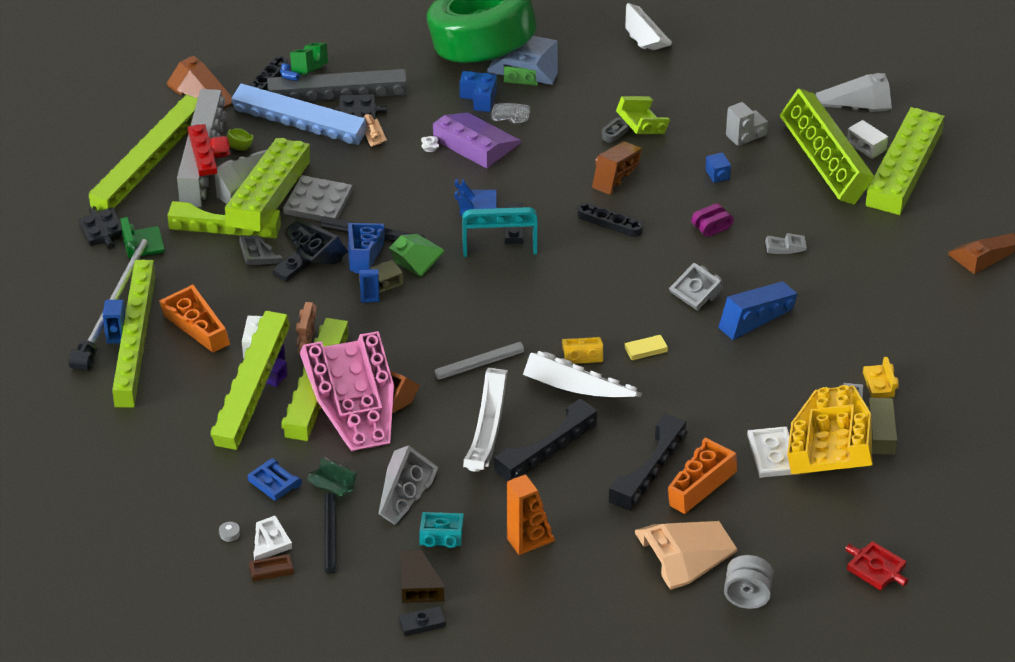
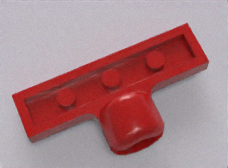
[187,124,230,176]

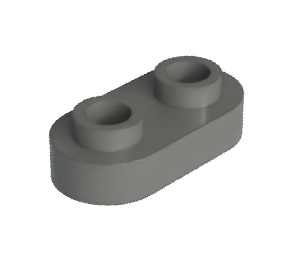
[601,117,630,143]

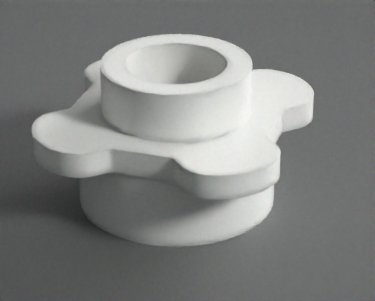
[421,136,439,152]

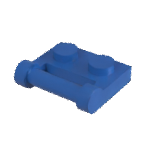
[247,458,302,501]

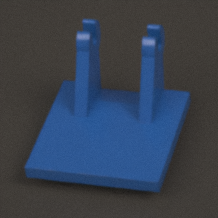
[454,179,496,216]

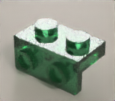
[307,457,357,496]

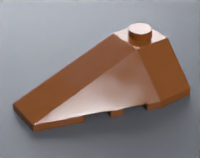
[948,233,1015,274]

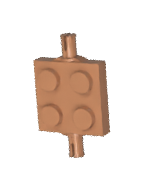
[296,302,317,354]

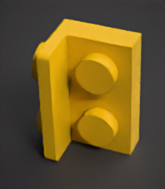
[562,337,603,364]
[863,357,899,398]

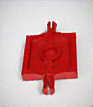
[845,541,909,590]

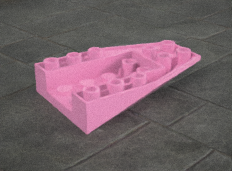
[300,331,394,452]

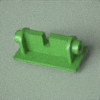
[504,66,538,85]

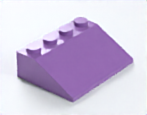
[433,112,521,168]

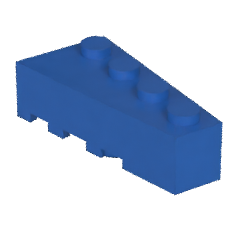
[347,223,385,273]
[718,281,798,340]

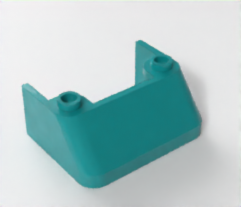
[462,207,538,257]

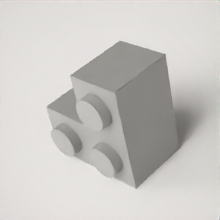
[726,102,768,146]

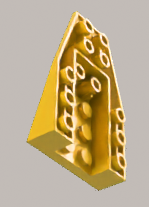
[787,385,872,474]

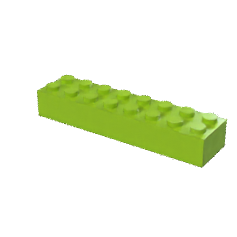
[779,88,875,205]
[865,107,945,215]
[225,138,310,232]

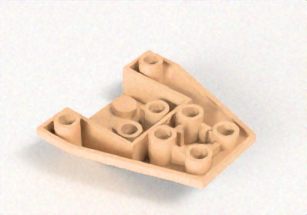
[635,521,737,590]

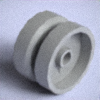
[724,555,773,609]

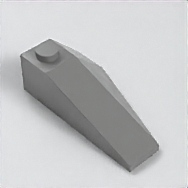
[816,73,892,112]
[214,150,267,204]

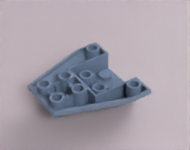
[488,36,558,85]

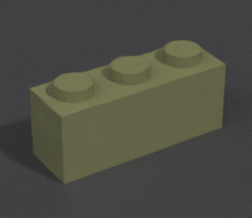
[867,398,897,455]

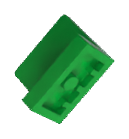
[120,217,165,258]

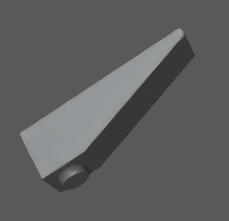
[378,446,438,525]

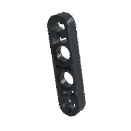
[248,56,288,91]
[577,203,643,237]

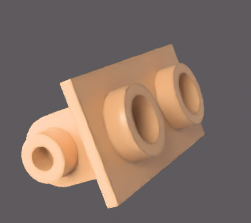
[364,114,387,147]

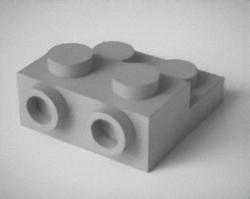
[669,263,724,311]

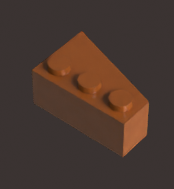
[592,141,642,195]

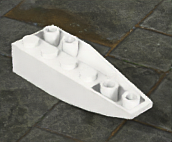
[523,351,642,398]

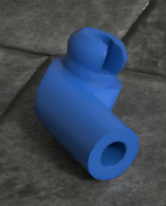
[280,63,300,81]

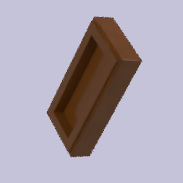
[249,554,294,581]

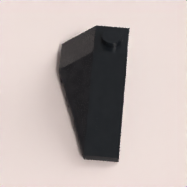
[285,218,348,264]

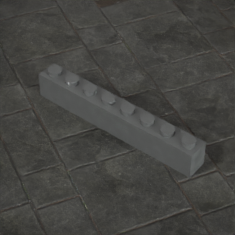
[267,69,407,102]

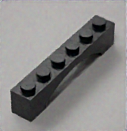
[494,398,597,481]
[609,413,688,511]

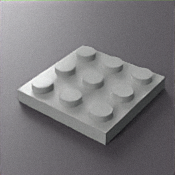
[283,175,353,221]

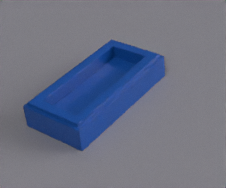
[359,269,380,303]

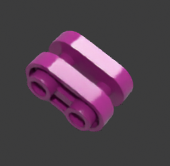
[691,203,734,237]

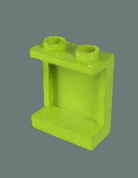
[616,96,670,134]

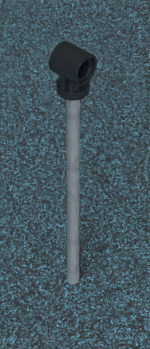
[69,239,148,371]

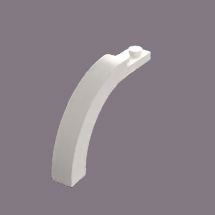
[463,368,508,472]

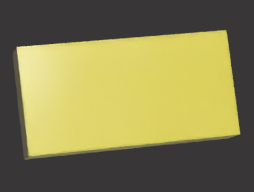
[625,335,668,360]

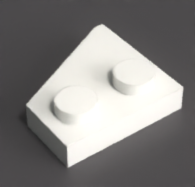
[254,516,292,560]

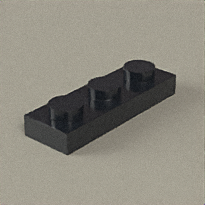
[505,202,523,244]

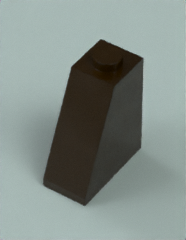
[401,550,444,603]

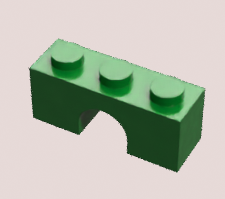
[290,43,328,76]

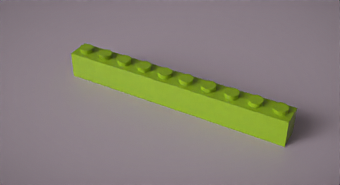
[89,95,198,211]
[112,260,156,407]

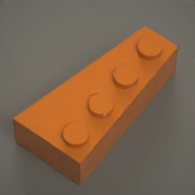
[159,285,230,353]
[668,437,737,514]
[507,474,555,555]

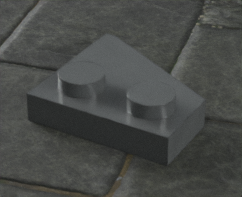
[239,235,282,265]

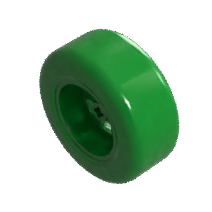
[427,0,537,63]

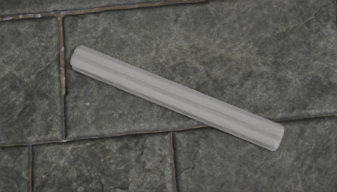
[434,342,524,380]

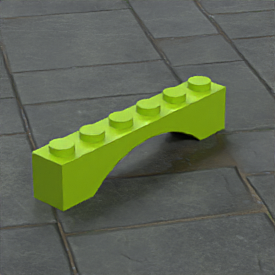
[167,201,281,238]

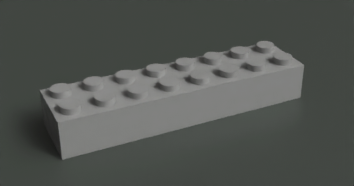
[177,89,226,207]

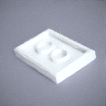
[747,427,793,478]

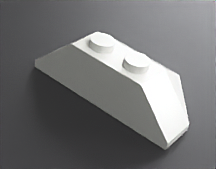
[625,3,672,50]

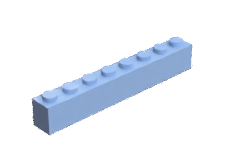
[231,84,367,145]

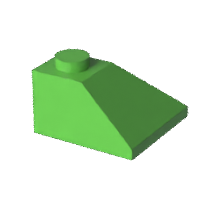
[389,234,445,277]

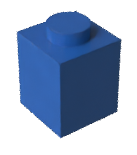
[705,152,731,183]

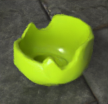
[227,128,253,152]

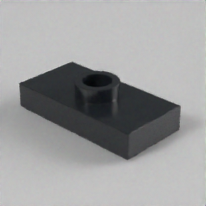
[272,250,311,282]
[399,606,446,636]

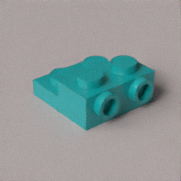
[419,512,464,548]

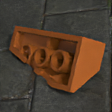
[167,55,233,110]
[390,371,420,413]

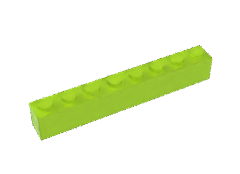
[211,311,290,450]
[281,318,349,441]

